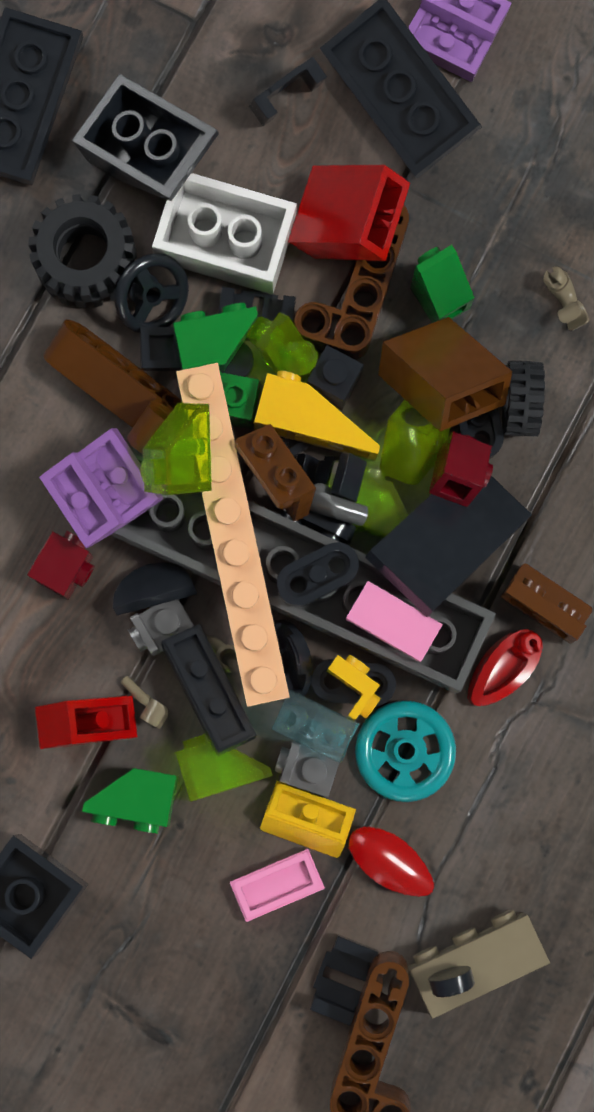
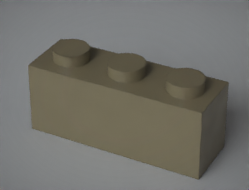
[408,909,550,1019]

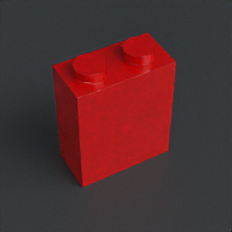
[288,164,410,261]

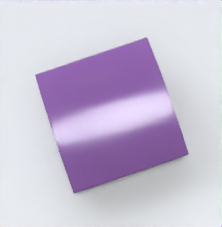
[408,0,512,82]
[39,428,164,548]

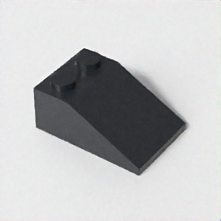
[72,74,219,201]

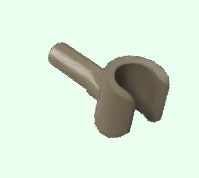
[121,676,169,729]

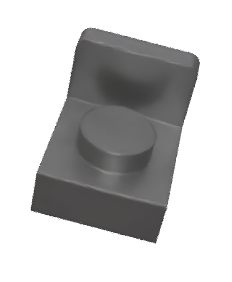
[128,599,194,656]
[274,741,341,797]

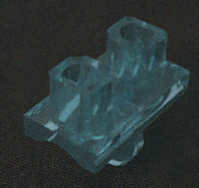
[272,691,360,763]

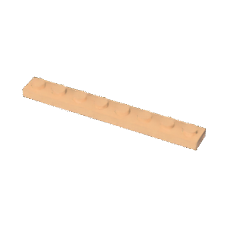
[176,363,290,707]

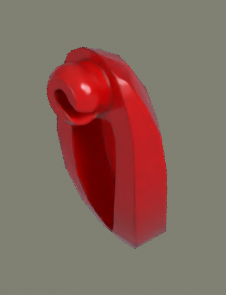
[467,629,543,706]
[349,826,434,897]

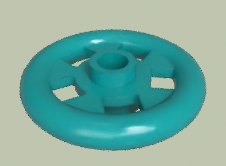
[355,701,456,802]

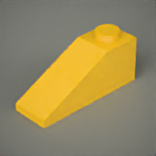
[254,371,380,461]

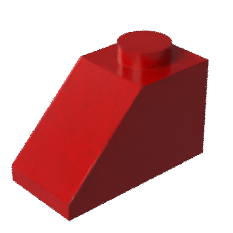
[35,696,138,749]

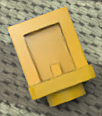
[327,654,381,722]

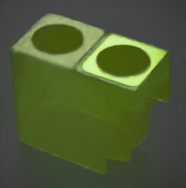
[379,399,451,485]

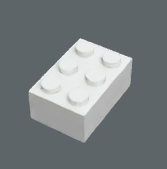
[152,173,297,295]

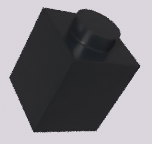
[307,345,364,411]

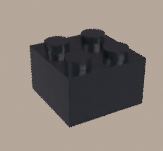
[0,834,88,959]

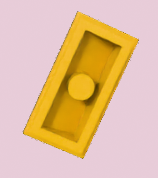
[260,781,356,858]

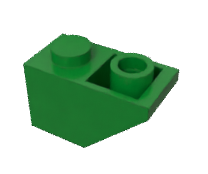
[410,245,474,323]
[173,303,258,372]
[82,768,179,834]

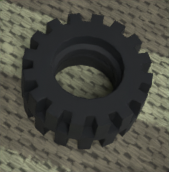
[502,361,545,437]

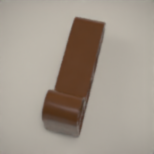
[294,205,409,360]
[43,320,188,458]
[330,951,411,1112]

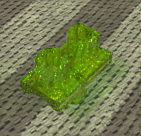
[247,312,318,375]

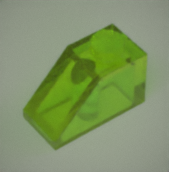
[141,402,212,495]
[353,467,408,538]
[175,734,273,802]

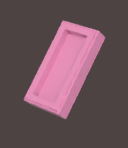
[346,581,443,663]
[230,848,325,922]

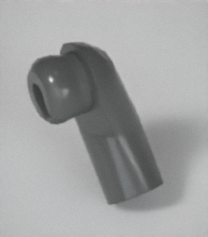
[310,483,368,526]

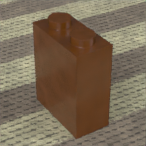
[378,317,512,431]

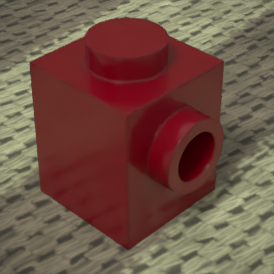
[429,431,493,507]
[27,531,95,600]

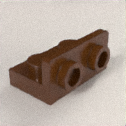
[235,424,316,522]
[500,564,592,644]

